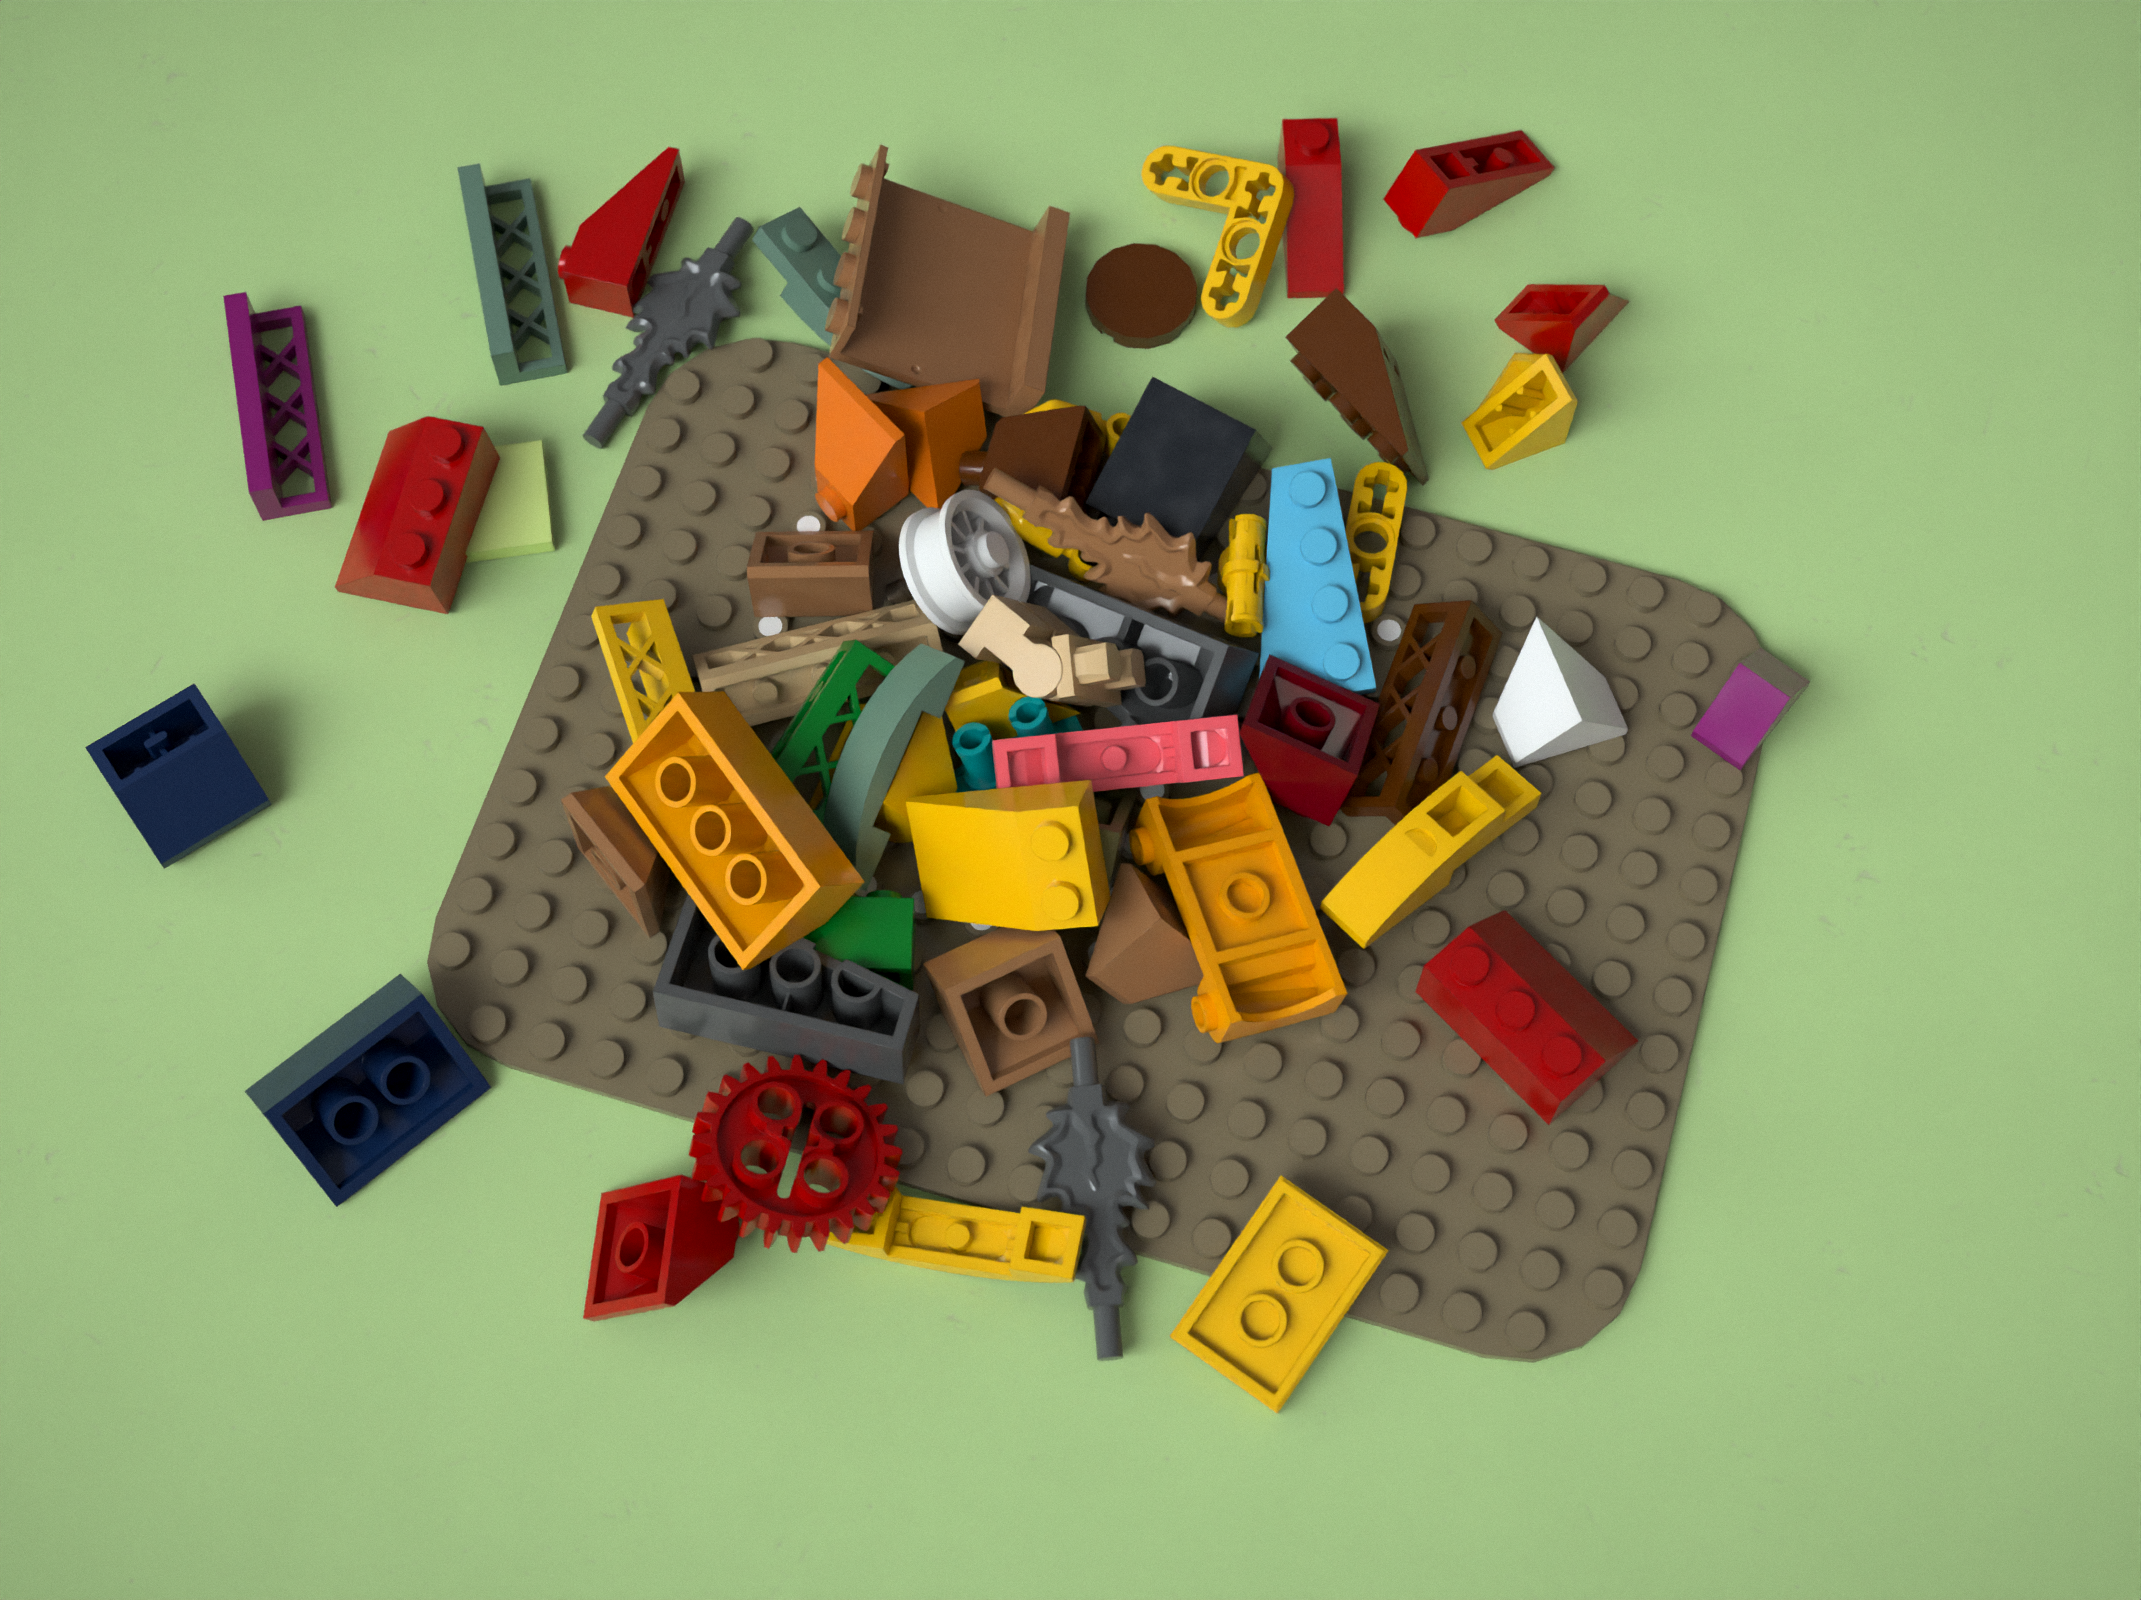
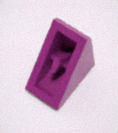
[1691,648,1810,771]

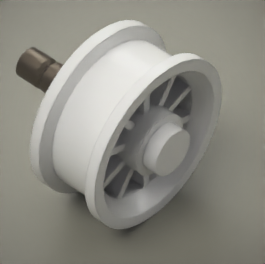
[885,489,1031,635]

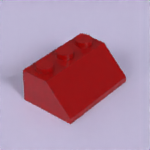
[335,416,500,614]
[1415,910,1639,1125]

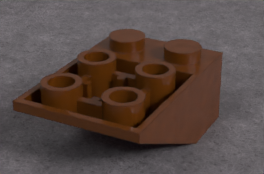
[1285,288,1429,486]

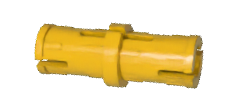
[1222,514,1270,637]

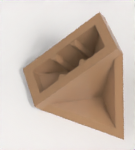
[1085,864,1204,1004]

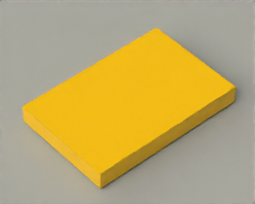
[1169,1176,1389,1414]

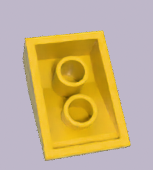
[905,780,1111,931]

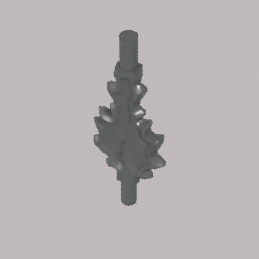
[583,217,754,449]
[1028,1037,1156,1361]

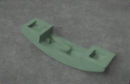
[823,643,965,891]

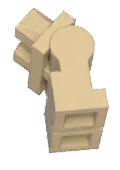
[958,594,1146,707]

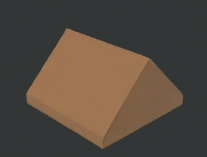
[747,531,874,617]

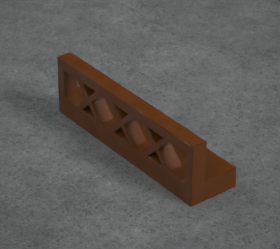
[1340,600,1503,825]

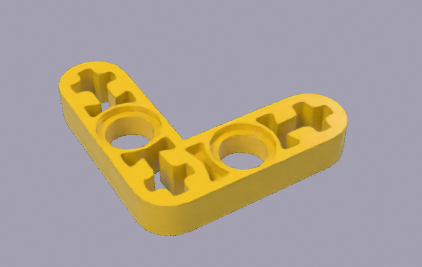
[1141,146,1295,328]
[1217,462,1407,624]

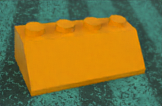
[605,691,865,970]

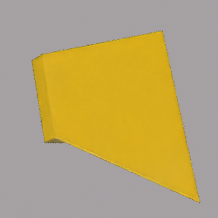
[1461,353,1578,470]
[945,661,1080,740]

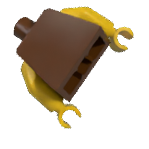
[959,399,1131,582]

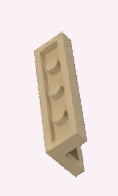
[692,600,943,726]

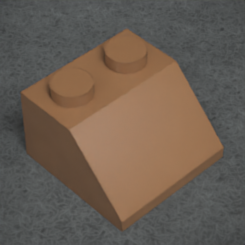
[923,927,1099,1097]

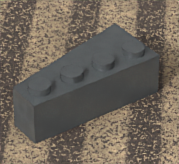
[653,894,920,1084]

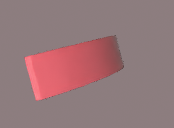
[992,715,1244,792]

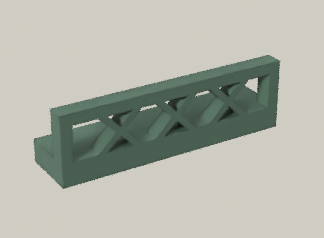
[457,163,567,386]

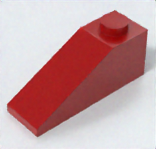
[1277,118,1344,298]
[1383,130,1555,238]
[558,147,685,318]

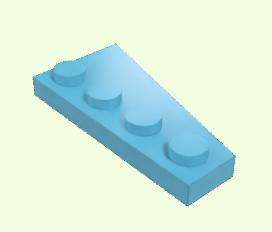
[1259,458,1376,695]

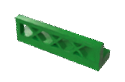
[770,640,895,825]

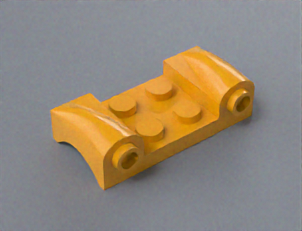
[1129,772,1347,1044]

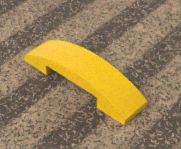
[827,1187,1087,1283]

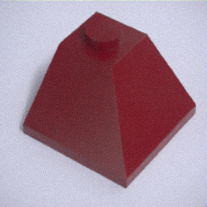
[1239,654,1380,827]

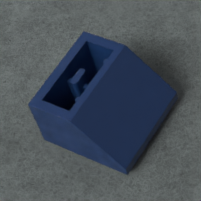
[85,683,272,869]

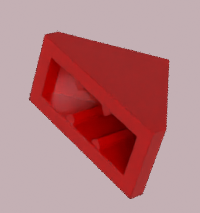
[1494,284,1630,374]

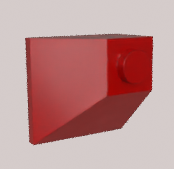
[583,1175,740,1322]

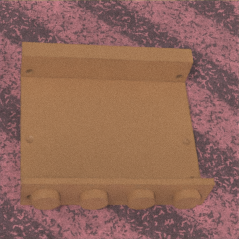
[825,145,1070,417]

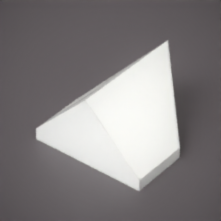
[1492,616,1628,768]

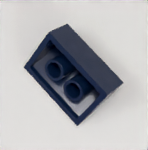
[245,974,491,1207]

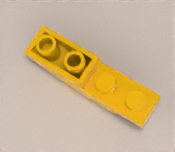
[1320,755,1542,949]

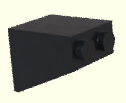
[1085,376,1272,562]

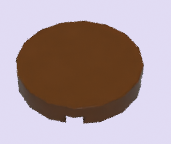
[1085,243,1197,349]

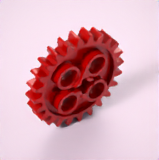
[689,1055,902,1253]

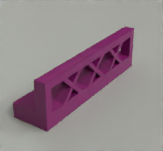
[223,292,332,521]

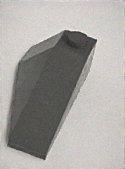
[1026,564,1259,726]

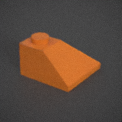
[815,357,909,531]

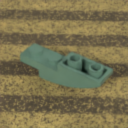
[752,207,916,389]

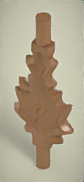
[984,467,1227,624]

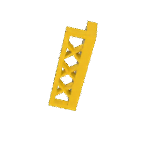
[591,599,695,743]

